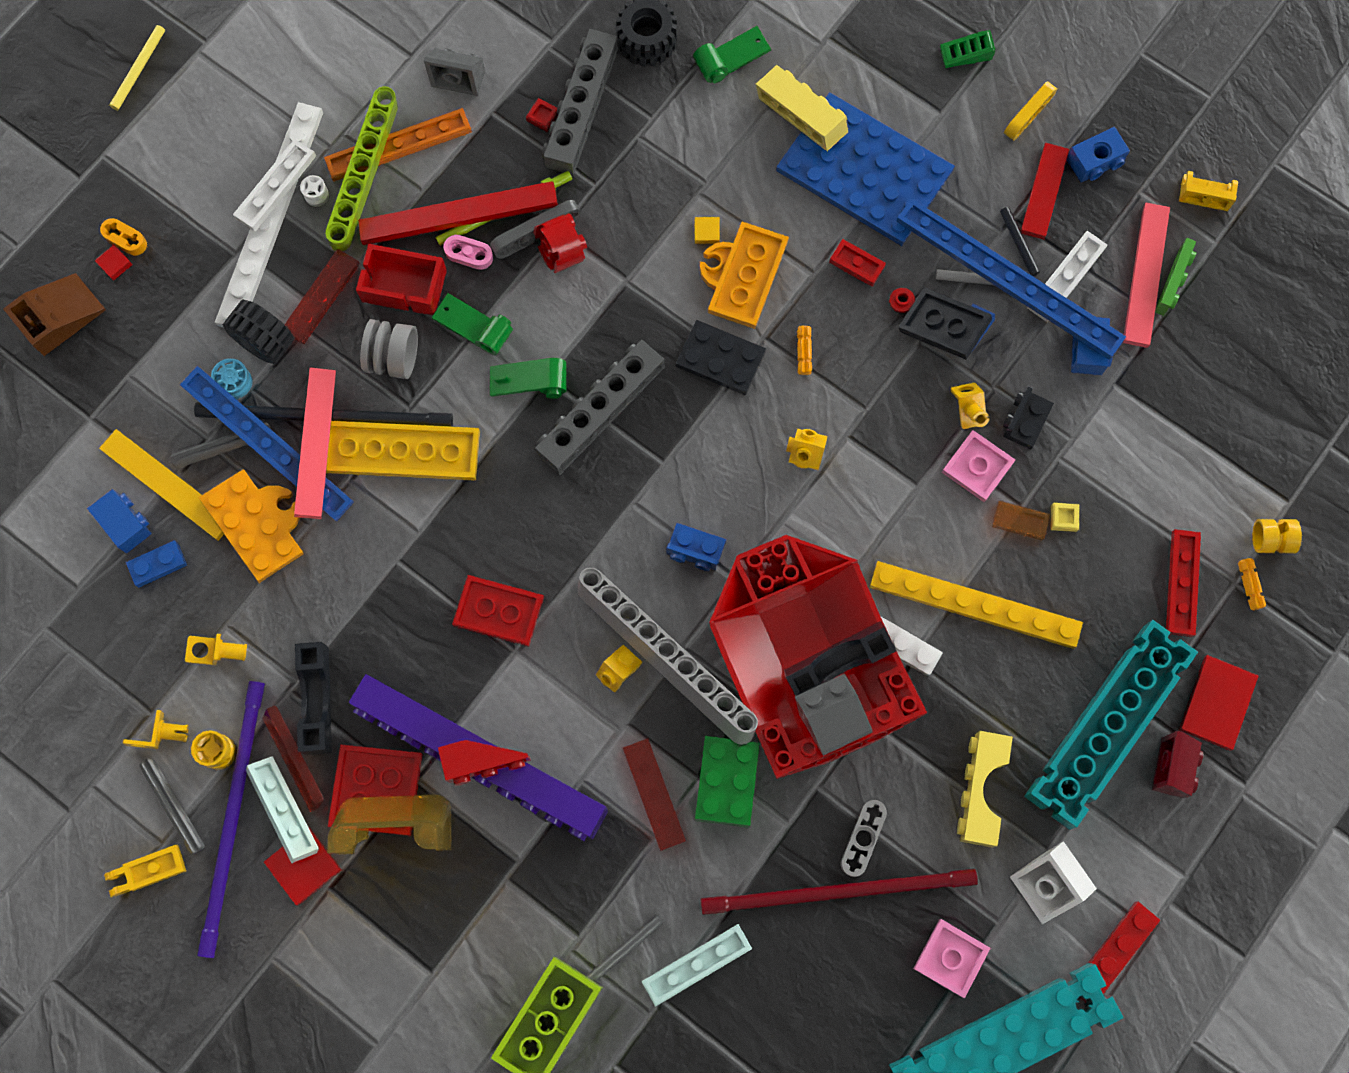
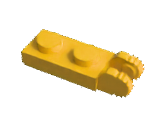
[104,845,186,897]

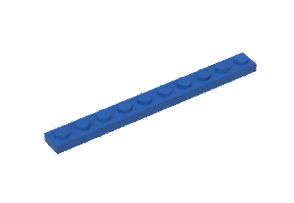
[897,199,1126,360]

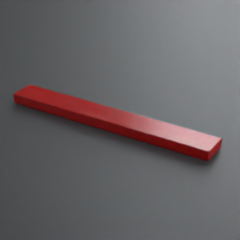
[358,181,558,245]

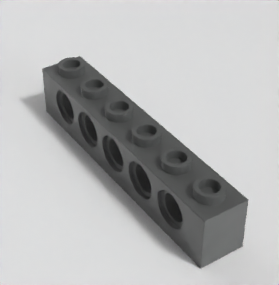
[542,29,618,176]
[535,340,665,475]

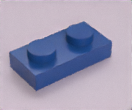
[126,540,187,588]

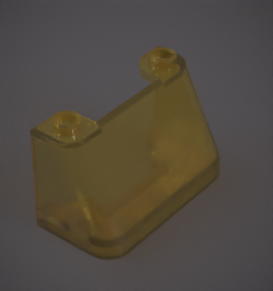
[327,795,451,855]

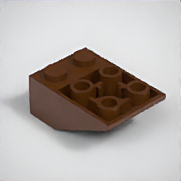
[3,273,106,356]

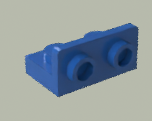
[666,523,726,571]

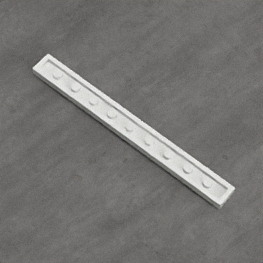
[215,102,323,328]

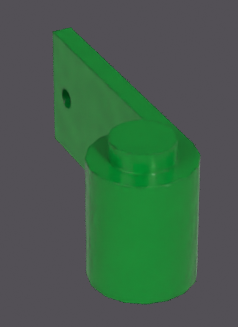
[693,26,771,83]
[432,293,513,355]
[490,358,567,399]

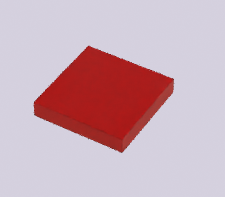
[264,827,342,906]

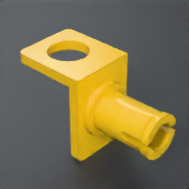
[951,383,989,429]
[185,634,247,665]
[123,710,189,749]

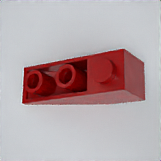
[438,740,531,786]

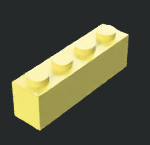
[756,65,848,151]

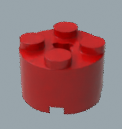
[534,213,587,274]

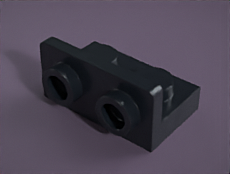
[1002,385,1054,450]

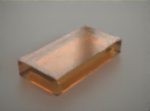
[992,501,1050,541]

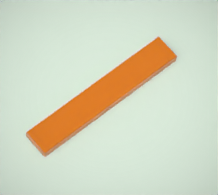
[324,108,472,182]

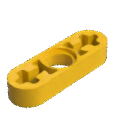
[1004,81,1058,141]

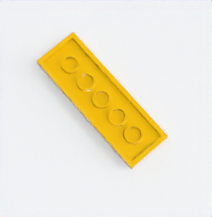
[326,421,480,481]

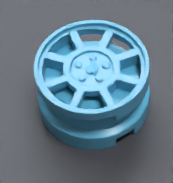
[211,358,252,399]

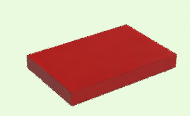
[452,575,544,647]
[1179,655,1258,751]

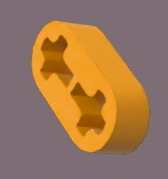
[100,218,147,256]

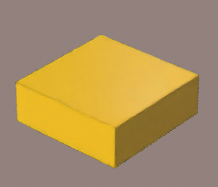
[695,217,720,244]

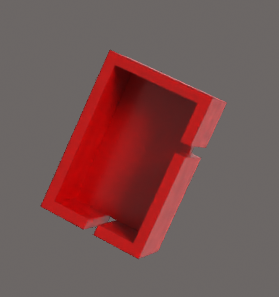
[356,244,447,316]

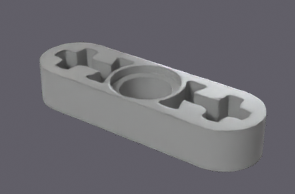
[841,800,887,877]

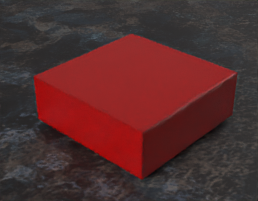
[526,98,558,132]
[95,245,133,281]

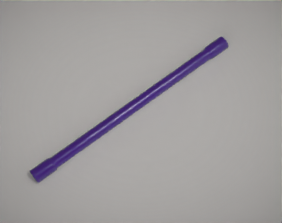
[197,681,265,958]

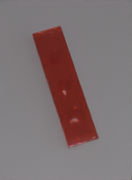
[285,249,360,344]
[262,705,324,812]
[623,738,686,851]

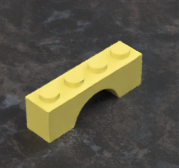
[957,731,1013,848]

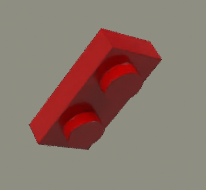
[829,239,886,287]

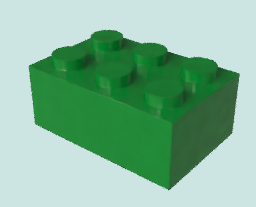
[695,736,760,828]

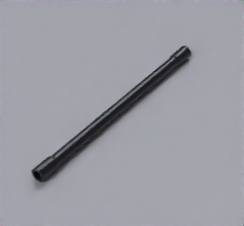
[194,402,453,427]

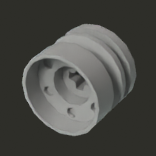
[360,319,418,379]

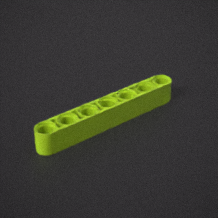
[325,86,398,252]

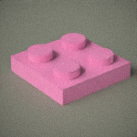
[942,430,1015,502]
[913,919,990,998]

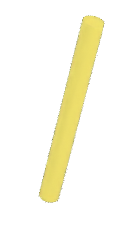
[109,25,165,111]

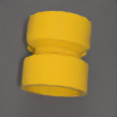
[1252,519,1302,553]
[191,730,237,770]

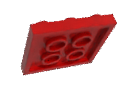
[328,744,423,836]

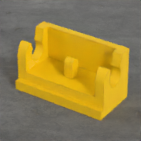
[1179,171,1238,211]

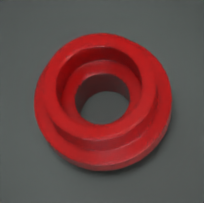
[889,288,915,313]

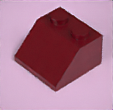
[1151,731,1203,798]

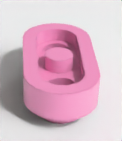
[444,235,493,270]

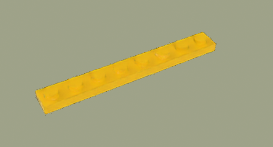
[869,561,1083,649]

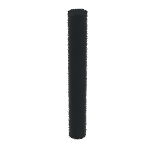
[1000,207,1040,276]

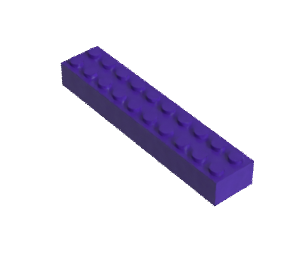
[349,674,608,841]

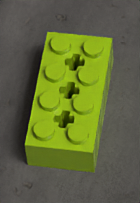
[491,957,603,1073]

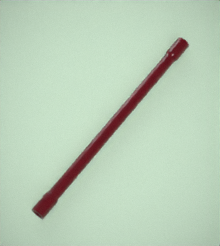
[701,868,978,915]

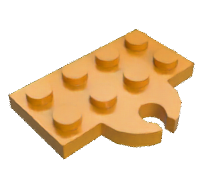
[700,221,789,329]
[198,469,303,583]

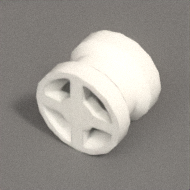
[300,175,329,207]

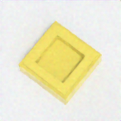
[1051,503,1079,532]

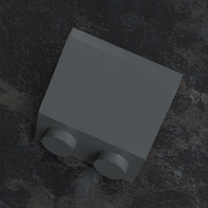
[424,48,485,96]
[795,674,873,756]

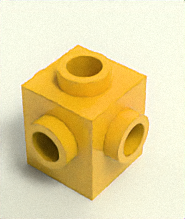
[786,429,828,470]

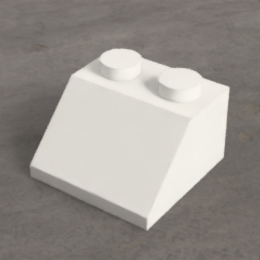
[1010,841,1097,924]

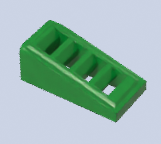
[940,30,995,68]

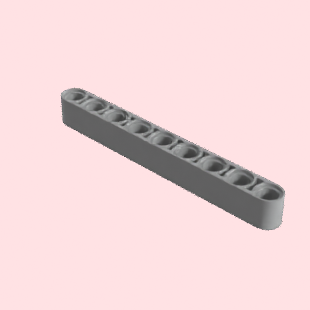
[577,568,758,745]

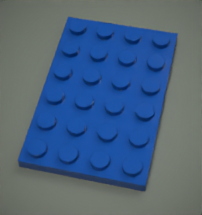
[776,92,955,246]

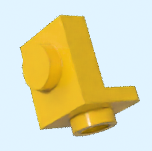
[596,645,642,692]

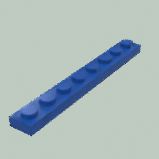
[180,366,354,521]

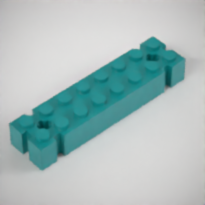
[1024,620,1198,830]
[889,963,1124,1073]

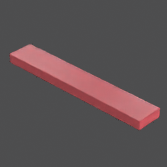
[1123,203,1170,348]
[294,368,336,519]

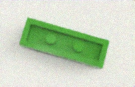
[1155,238,1197,316]

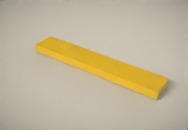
[99,429,224,541]

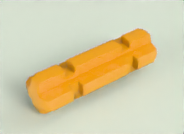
[797,326,812,375]
[1238,558,1266,610]

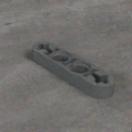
[490,200,582,259]

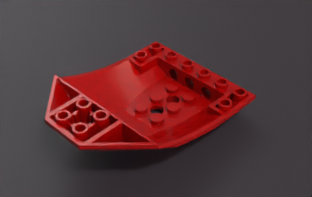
[709,535,927,779]

